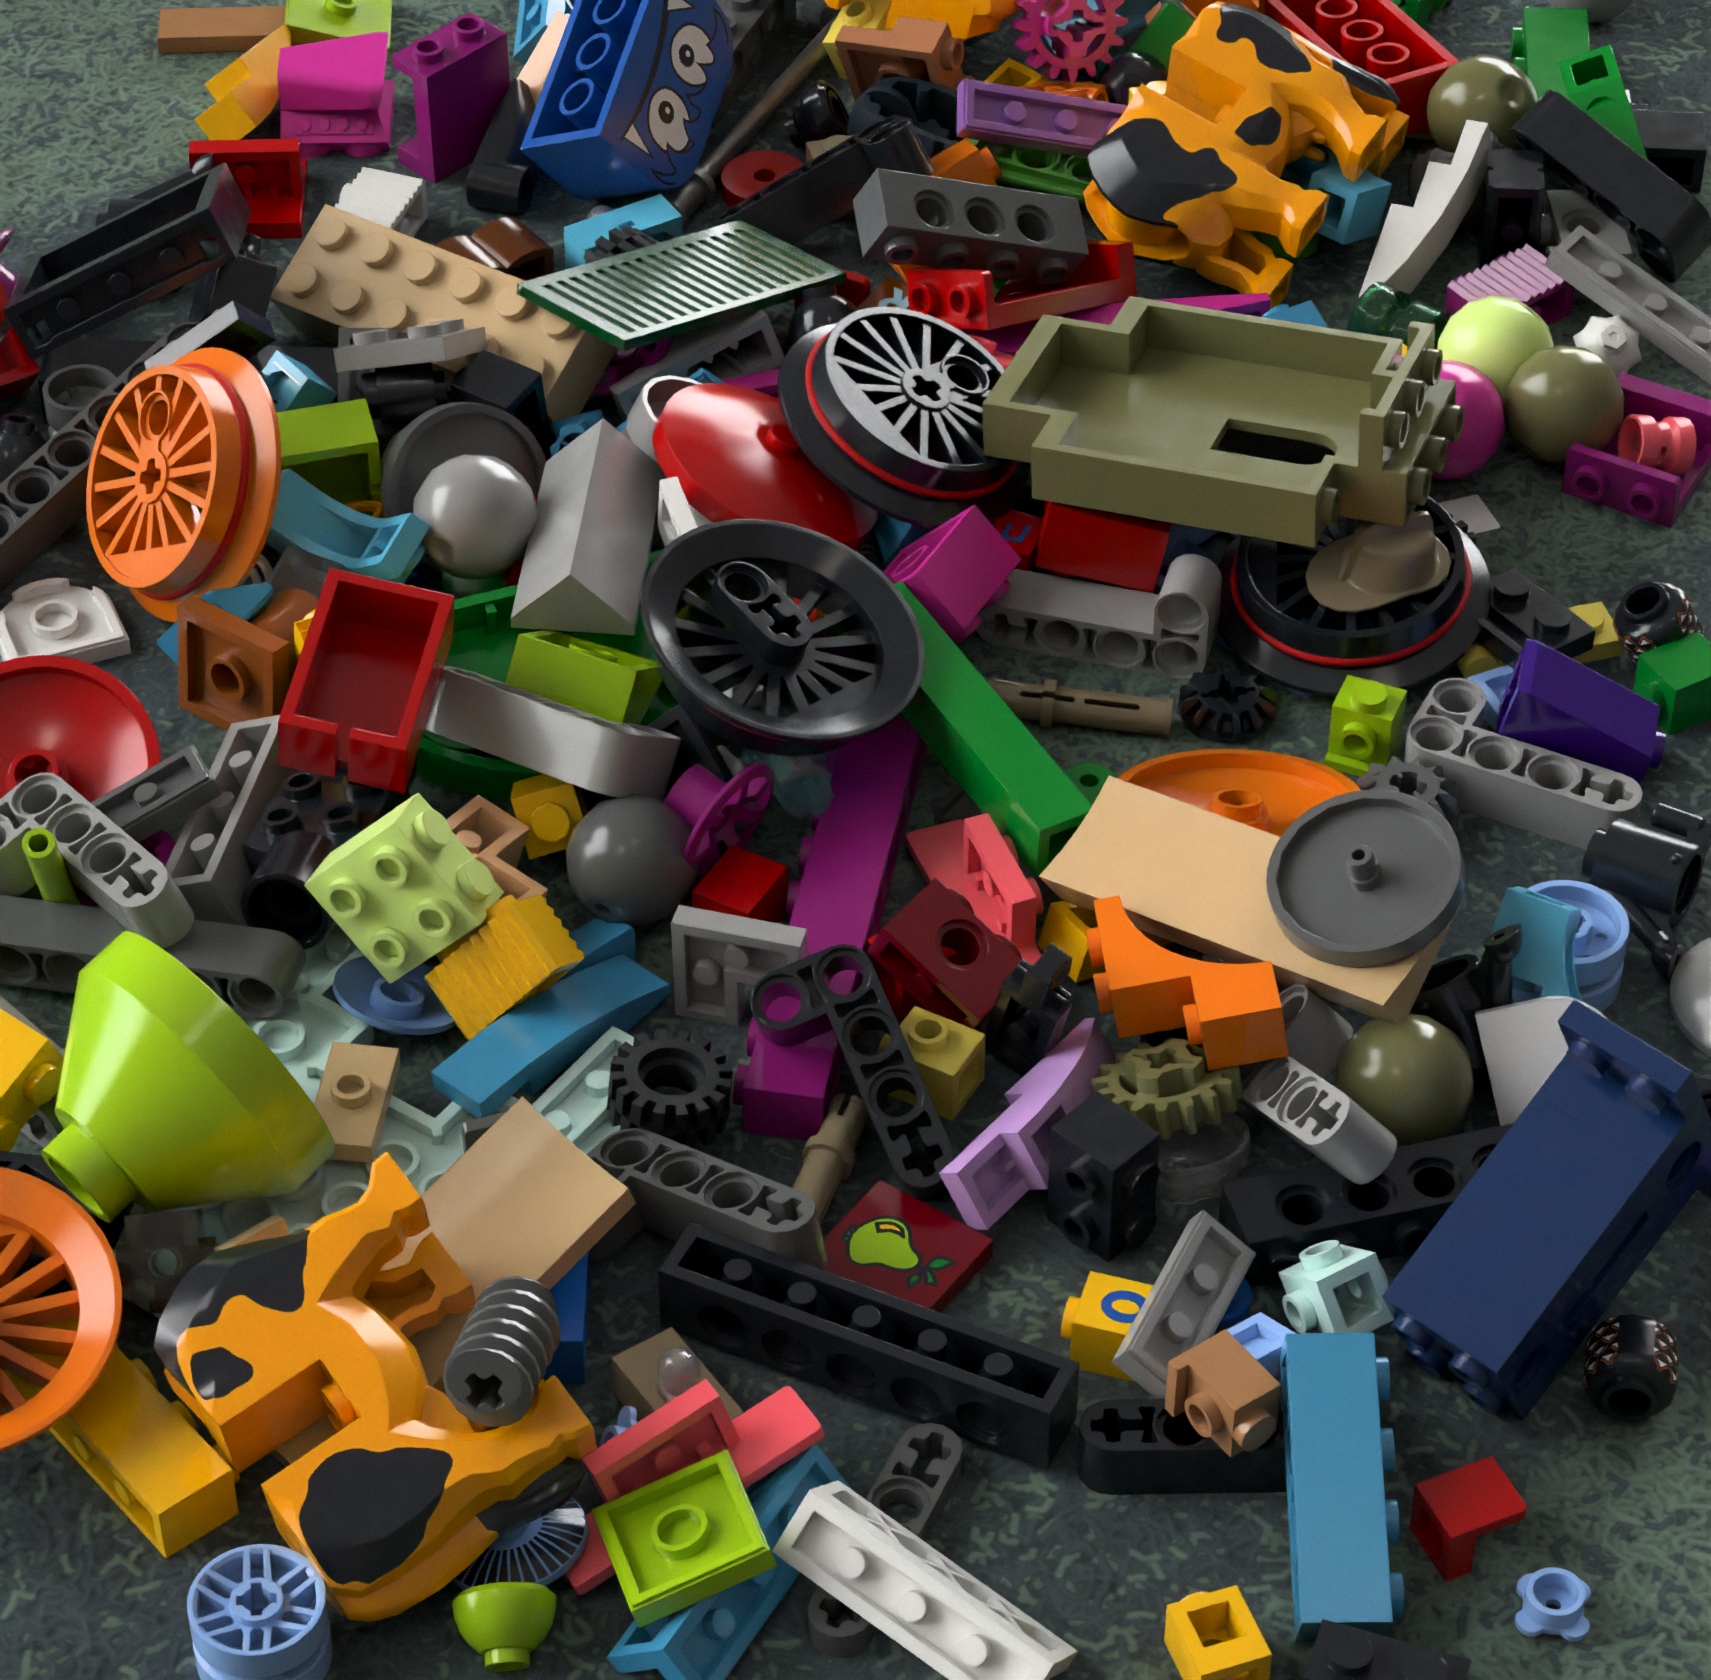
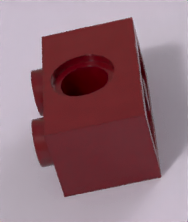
[867,877,1022,1030]

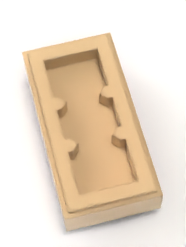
[314,1042,401,1163]

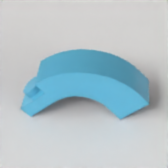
[265,469,430,584]

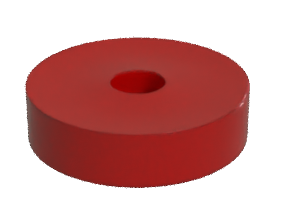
[721,150,804,208]

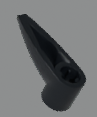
[466,78,536,215]

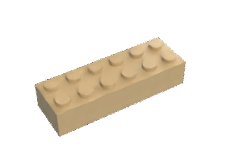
[270,204,617,433]

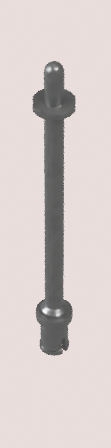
[663,5,841,225]

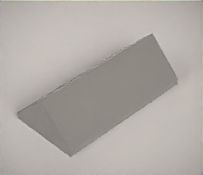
[511,418,665,635]

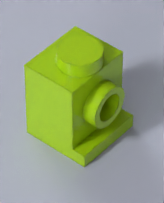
[1323,675,1407,777]

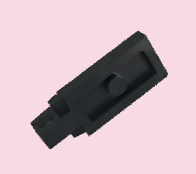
[985,943,1073,1077]

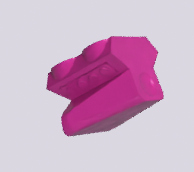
[277,32,394,158]

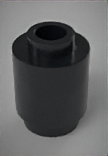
[360,362,448,425]

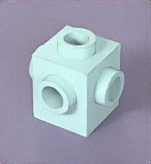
[1279,1240,1395,1333]

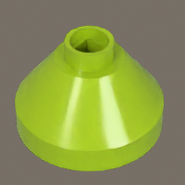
[41,931,335,1223]

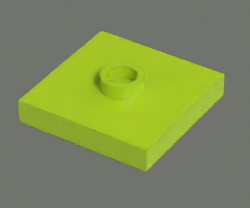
[284,0,392,61]
[592,1449,777,1628]

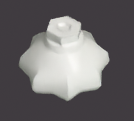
[1573,315,1642,377]

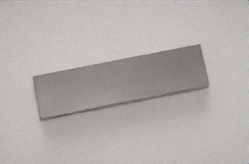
[1544,225,1711,385]

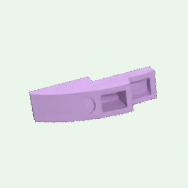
[939,1018,1116,1230]

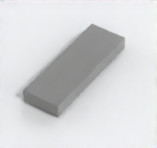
[1112,1210,1256,1399]

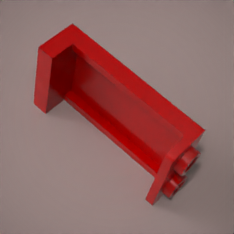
[907,240,1137,330]

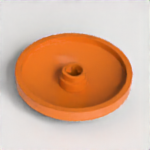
[1118,749,1361,837]

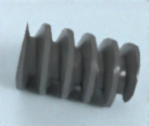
[443,1276,561,1427]

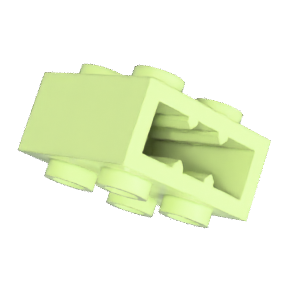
[304,792,504,984]

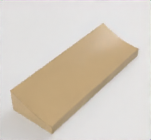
[1039,775,1459,1023]
[270,1096,636,1467]

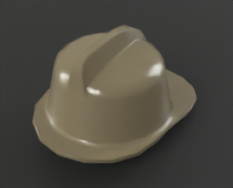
[1305,511,1451,613]

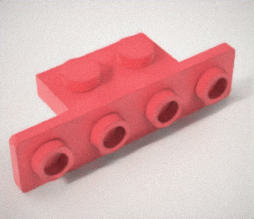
[906,813,1043,965]
[563,1378,825,1595]

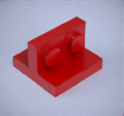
[188,139,308,240]

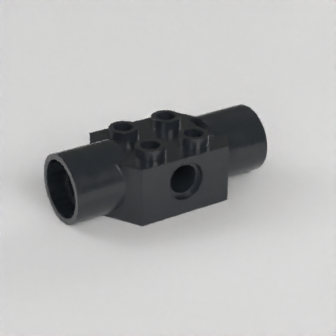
[241,759,417,950]

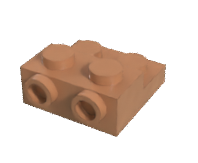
[835,16,974,102]

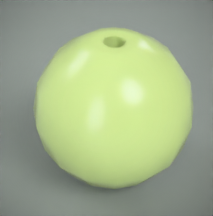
[1437,296,1554,405]

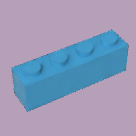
[1279,1333,1404,1642]

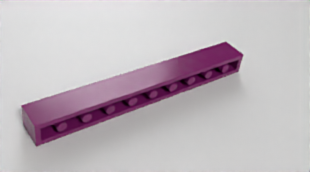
[733,714,927,1141]

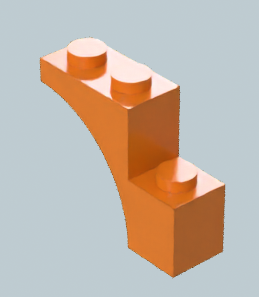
[1085,895,1289,1071]

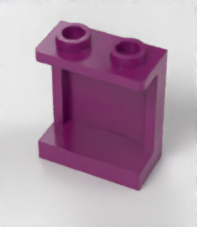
[392,13,510,184]
[1562,372,1711,528]

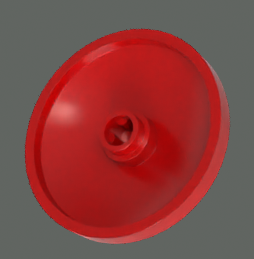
[652,383,879,551]
[0,655,164,892]

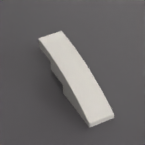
[1359,120,1492,328]

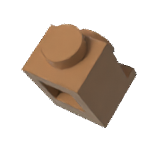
[1165,1329,1281,1458]

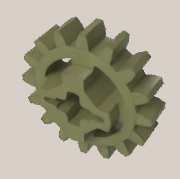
[1092,1038,1243,1140]

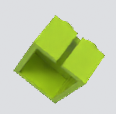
[200,398,385,518]

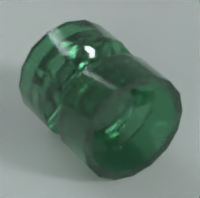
[1347,282,1452,349]

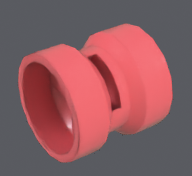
[1617,414,1697,476]

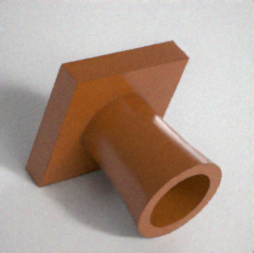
[177,588,318,731]

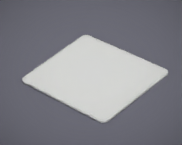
[1439,494,1500,534]

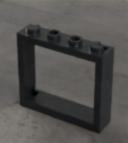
[3,162,252,360]

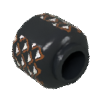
[1613,582,1704,666]
[1584,1314,1679,1422]

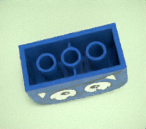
[520,0,733,201]

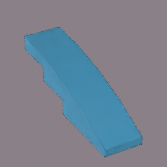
[431,954,671,1118]

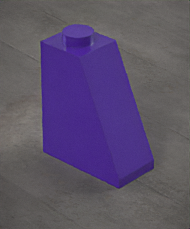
[1495,639,1666,785]

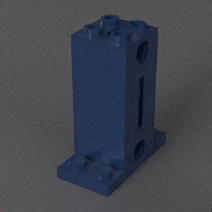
[1382,999,1711,1420]

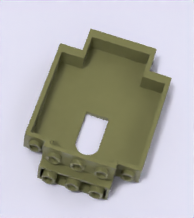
[982,296,1464,548]

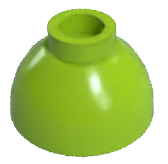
[452,1582,557,1672]

